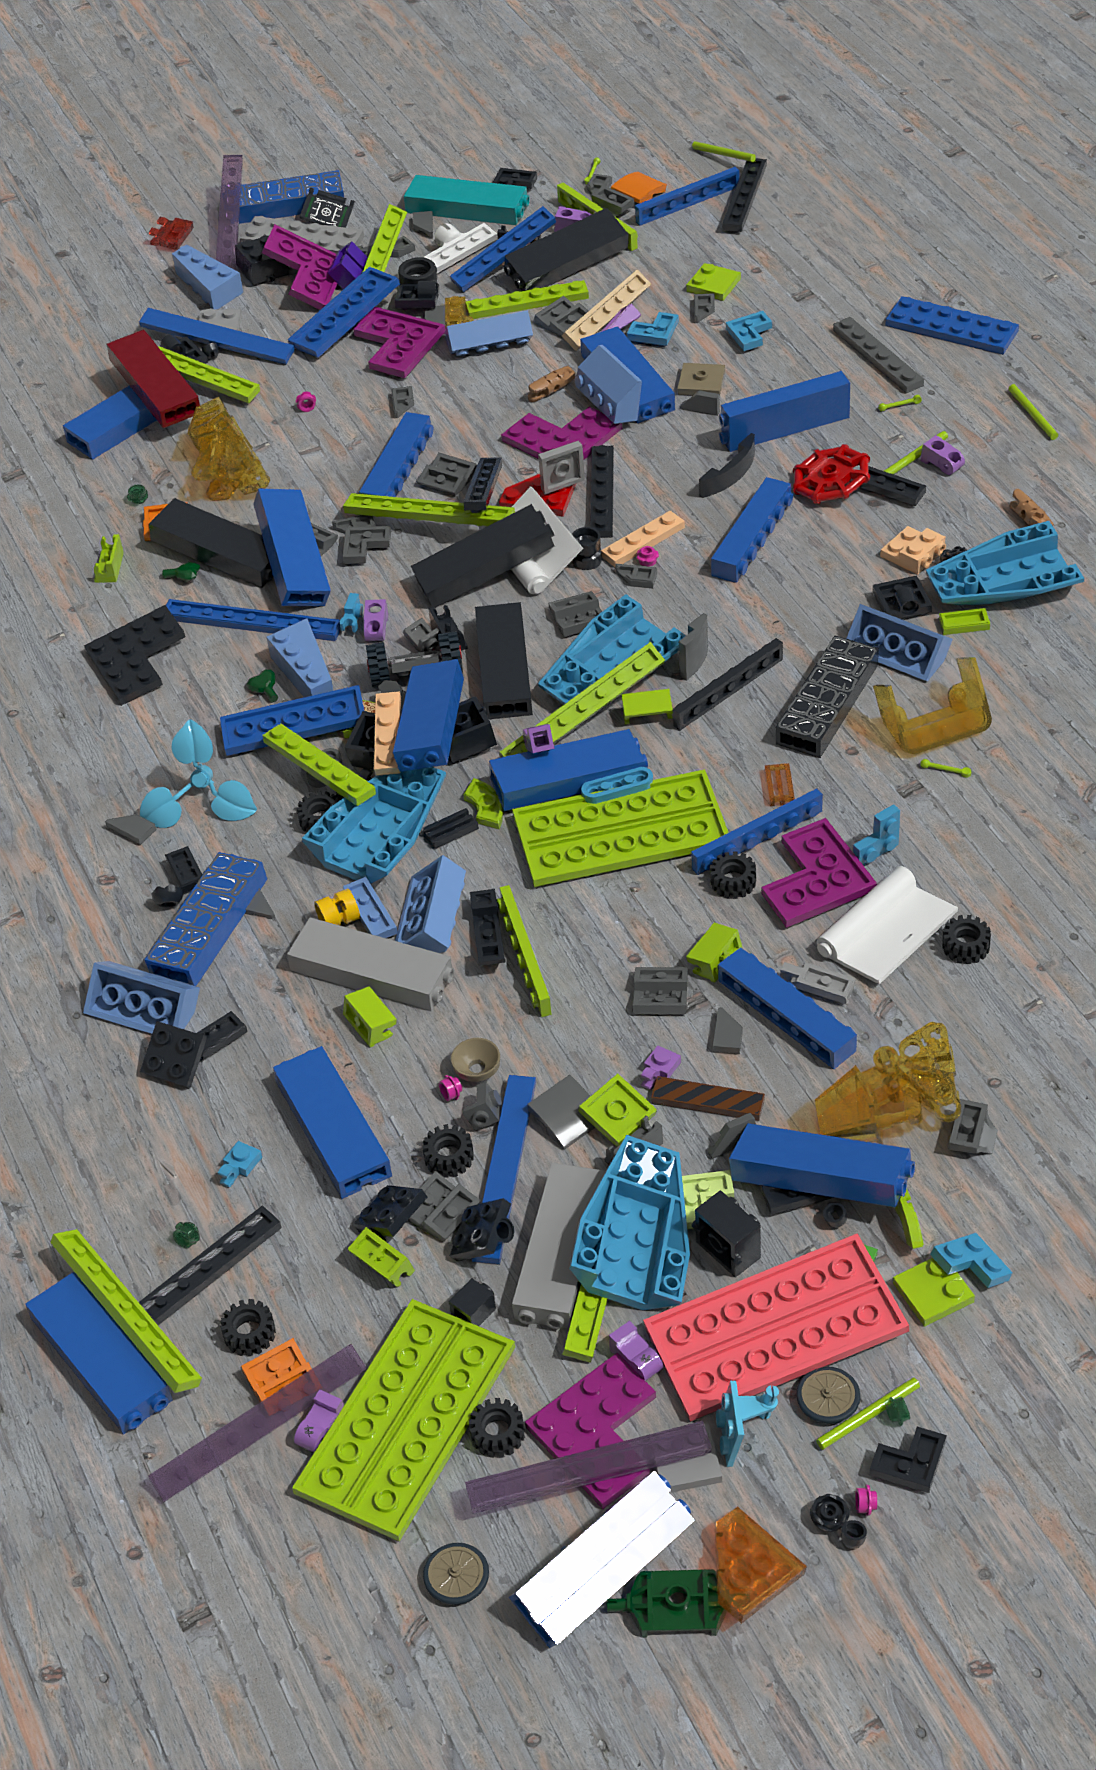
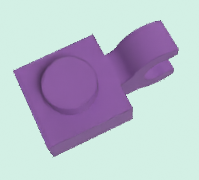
[641,1045,681,1090]

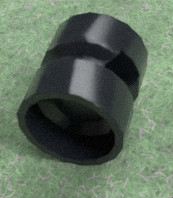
[572,527,602,570]

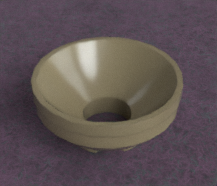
[451,1038,500,1082]

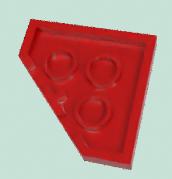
[499,474,577,517]

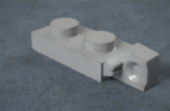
[780,962,856,1004]

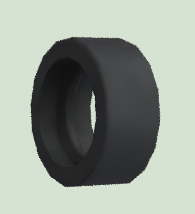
[398,257,437,284]

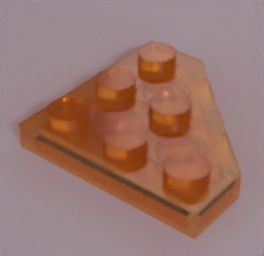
[715,1506,807,1624]

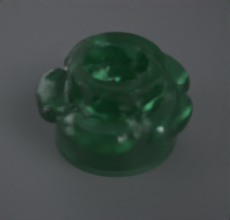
[127,484,148,504]
[173,1222,200,1248]
[885,1396,911,1426]

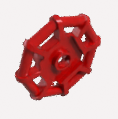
[792,444,870,504]

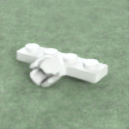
[424,223,497,273]

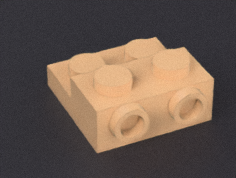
[880,526,946,575]

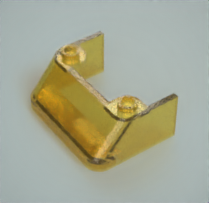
[873,657,992,754]

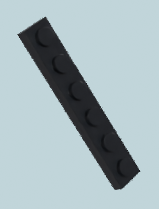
[722,158,767,232]
[590,445,614,538]
[463,457,502,513]
[673,638,783,731]
[139,1205,282,1325]

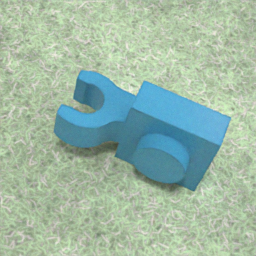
[340,593,363,632]
[218,1141,262,1187]

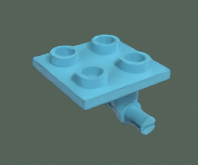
[716,1381,779,1467]

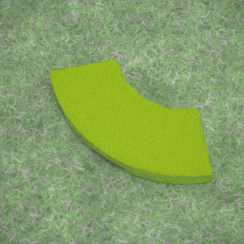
[464,778,503,829]
[895,1189,924,1249]

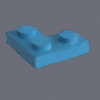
[726,311,772,351]
[627,312,679,346]
[853,804,900,865]
[930,1233,1013,1288]

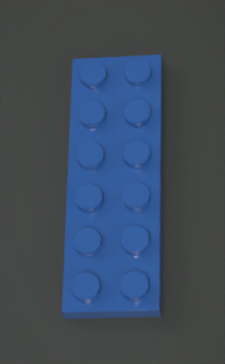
[287,266,400,358]
[885,296,1019,355]
[220,685,365,756]

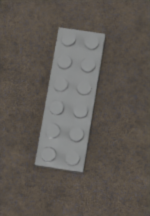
[241,216,364,254]

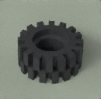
[297,791,340,832]
[710,851,756,899]
[942,915,991,964]
[422,1124,474,1178]
[220,1299,276,1356]
[469,1398,525,1458]

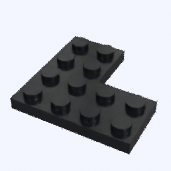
[84,605,186,706]

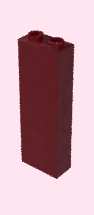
[106,329,201,428]

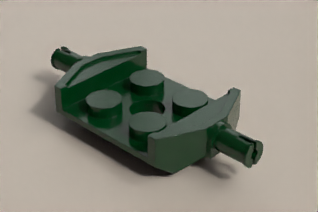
[607,1569,750,1638]

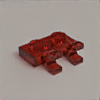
[149,216,194,250]

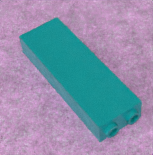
[404,175,530,226]

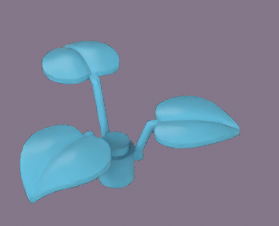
[140,719,257,828]

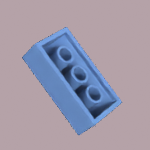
[444,310,533,356]
[575,345,642,424]
[846,604,953,681]
[395,855,466,953]
[83,961,200,1034]

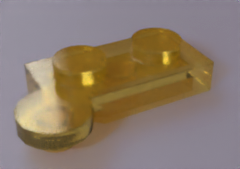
[445,296,474,327]

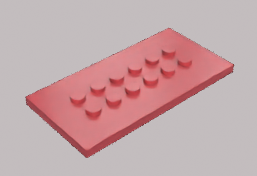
[643,1233,909,1422]

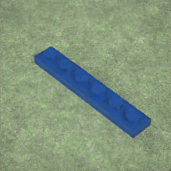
[635,167,739,226]
[450,206,556,292]
[691,788,823,875]

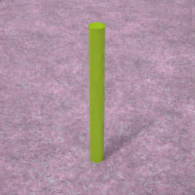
[692,141,756,162]
[1008,384,1058,440]
[884,431,948,474]
[816,1377,920,1450]

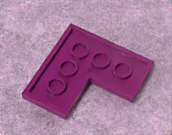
[262,224,337,310]
[354,307,445,378]
[501,407,622,460]
[761,818,877,928]
[525,1353,656,1509]

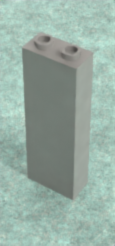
[287,917,454,1011]
[512,1163,606,1329]

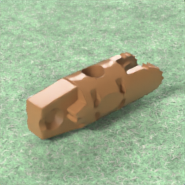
[528,366,575,402]
[1009,488,1054,526]

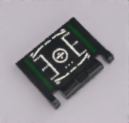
[300,187,355,228]

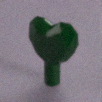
[162,562,200,582]
[246,669,278,702]

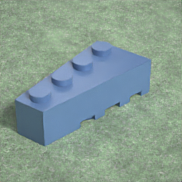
[172,244,243,310]
[266,619,333,697]

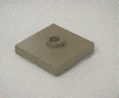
[678,363,725,396]

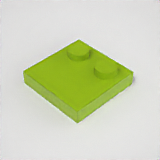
[686,263,741,301]
[578,1073,657,1147]
[893,1258,975,1327]

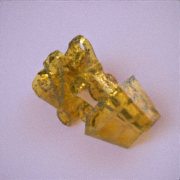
[187,396,271,501]
[815,1022,961,1144]

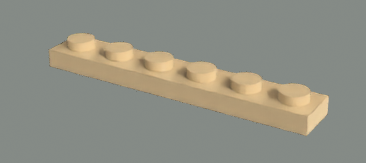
[562,269,651,351]

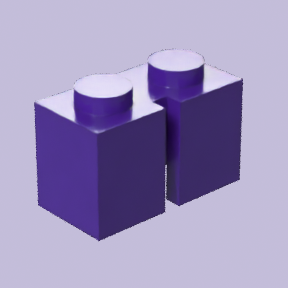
[328,241,368,289]

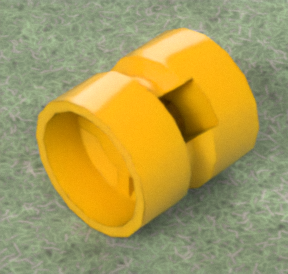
[314,888,360,926]

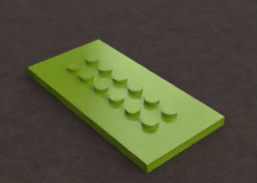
[512,769,729,887]
[292,1299,516,1542]

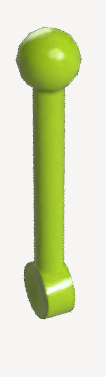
[584,157,600,184]
[878,395,922,411]
[920,759,971,778]

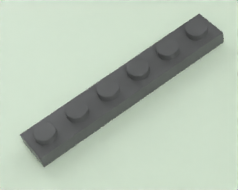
[833,317,924,394]

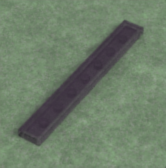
[216,155,243,270]
[148,1344,367,1503]
[465,1421,712,1514]

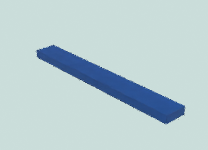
[139,308,295,365]
[166,599,341,641]
[472,1075,536,1264]

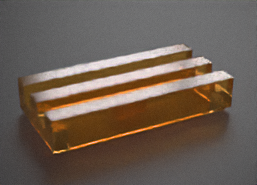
[765,763,795,807]

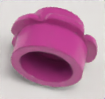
[296,391,316,412]
[637,546,659,567]
[438,1075,462,1101]
[855,1484,877,1516]

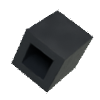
[449,1278,496,1326]

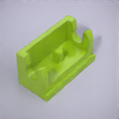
[94,534,124,583]
[622,689,673,724]
[686,923,743,983]
[343,986,397,1047]
[348,1227,415,1287]

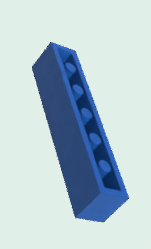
[359,412,434,497]
[711,477,793,583]
[718,947,857,1070]

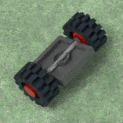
[366,631,463,687]

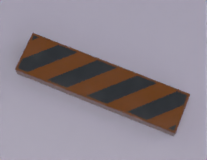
[651,1076,765,1121]

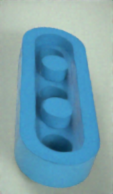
[581,767,653,804]

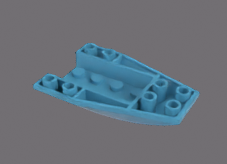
[926,521,1085,605]
[538,594,686,705]
[302,767,446,884]
[569,1135,690,1310]

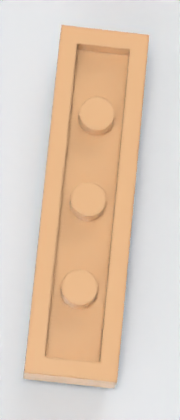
[601,511,685,567]
[374,691,401,776]

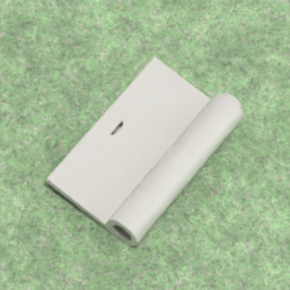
[479,487,583,594]
[817,866,958,984]

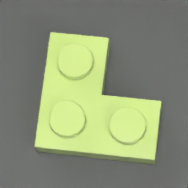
[682,1170,734,1229]

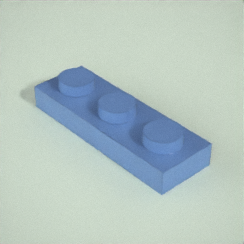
[343,877,398,938]

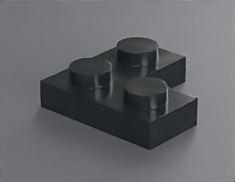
[492,168,537,189]
[869,1426,947,1493]

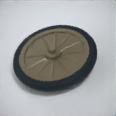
[796,1367,861,1424]
[423,1543,489,1605]

